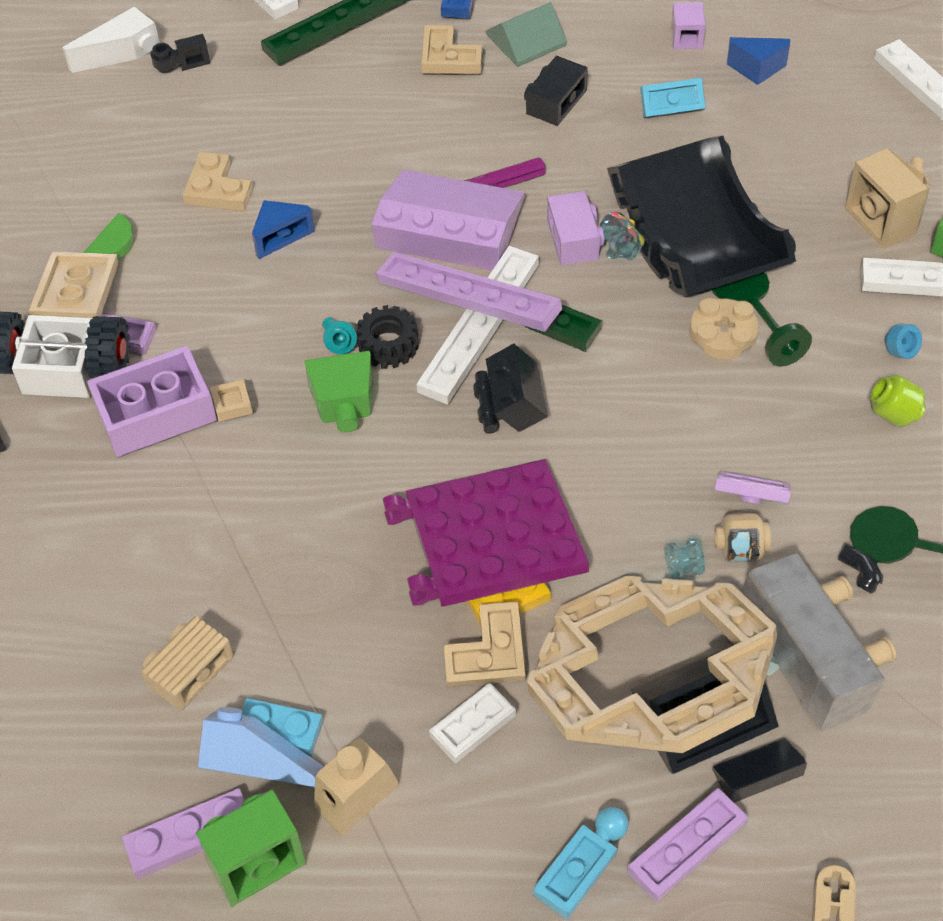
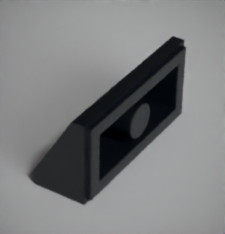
[712,738,807,803]

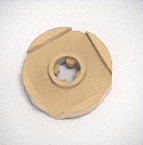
[690,298,759,359]

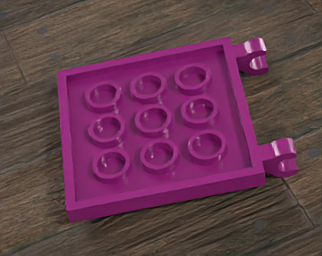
[382,459,589,607]

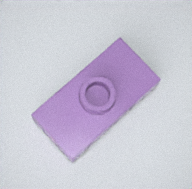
[715,471,791,504]

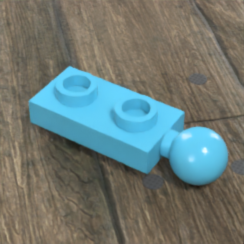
[533,807,629,920]

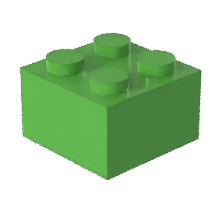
[196,789,306,907]

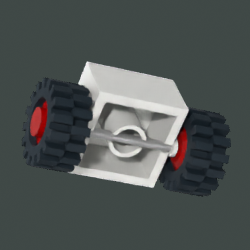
[0,311,130,398]

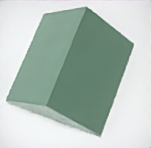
[486,2,567,67]

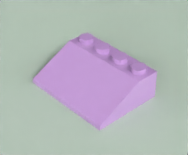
[371,170,525,270]

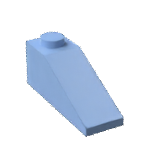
[198,707,324,787]

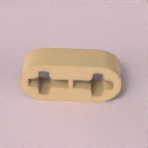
[812,865,856,921]

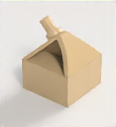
[845,148,931,249]

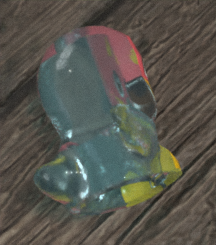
[600,211,644,260]

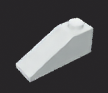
[62,7,160,73]

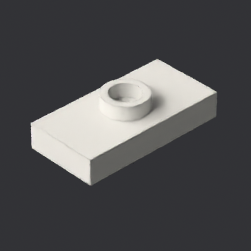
[429,683,516,764]

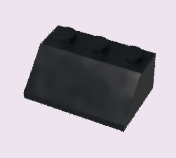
[631,645,779,774]

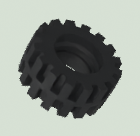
[356,305,418,369]

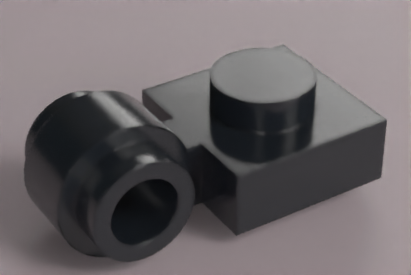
[150,34,210,73]

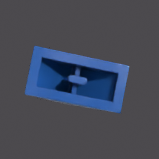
[727,37,790,85]
[252,200,315,259]

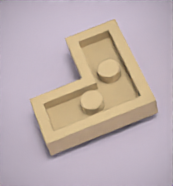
[421,25,482,74]
[182,152,253,211]
[444,602,526,687]

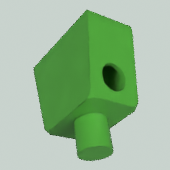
[304,351,373,432]

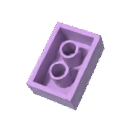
[87,345,217,457]

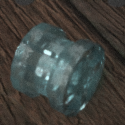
[664,537,705,580]

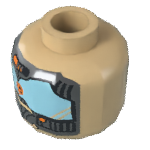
[714,513,771,562]

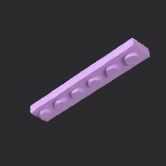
[376,252,562,332]

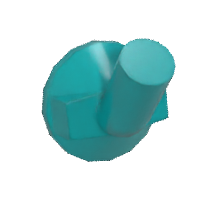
[322,317,357,354]

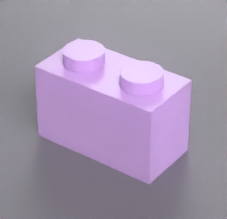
[547,191,604,265]

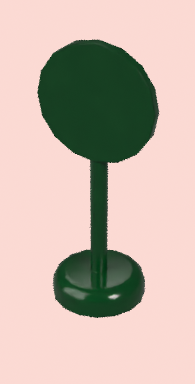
[711,272,812,367]
[850,506,943,564]

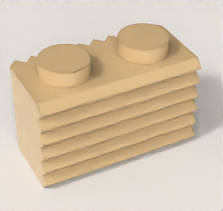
[140,616,233,711]

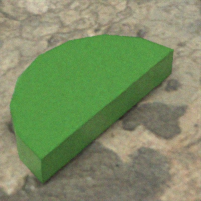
[83,213,134,260]

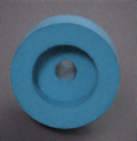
[885,323,922,359]

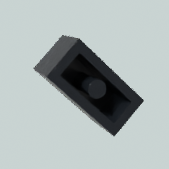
[524,55,588,126]

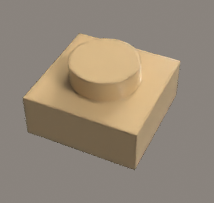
[210,379,253,422]

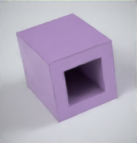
[671,2,705,49]

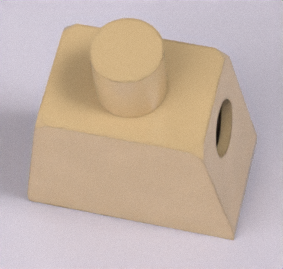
[314,738,399,836]

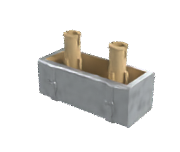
[742,553,897,731]

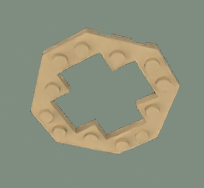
[526,576,777,753]

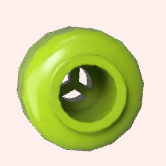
[870,374,926,427]

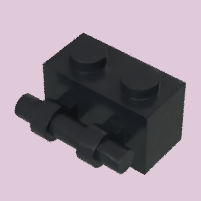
[473,343,548,434]

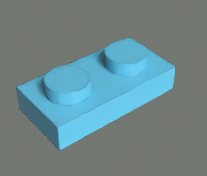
[640,78,705,118]
[242,698,323,757]

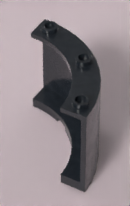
[607,135,796,296]

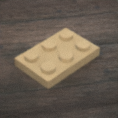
[29,252,118,318]

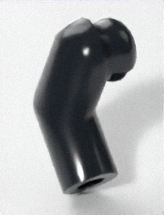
[838,544,884,594]

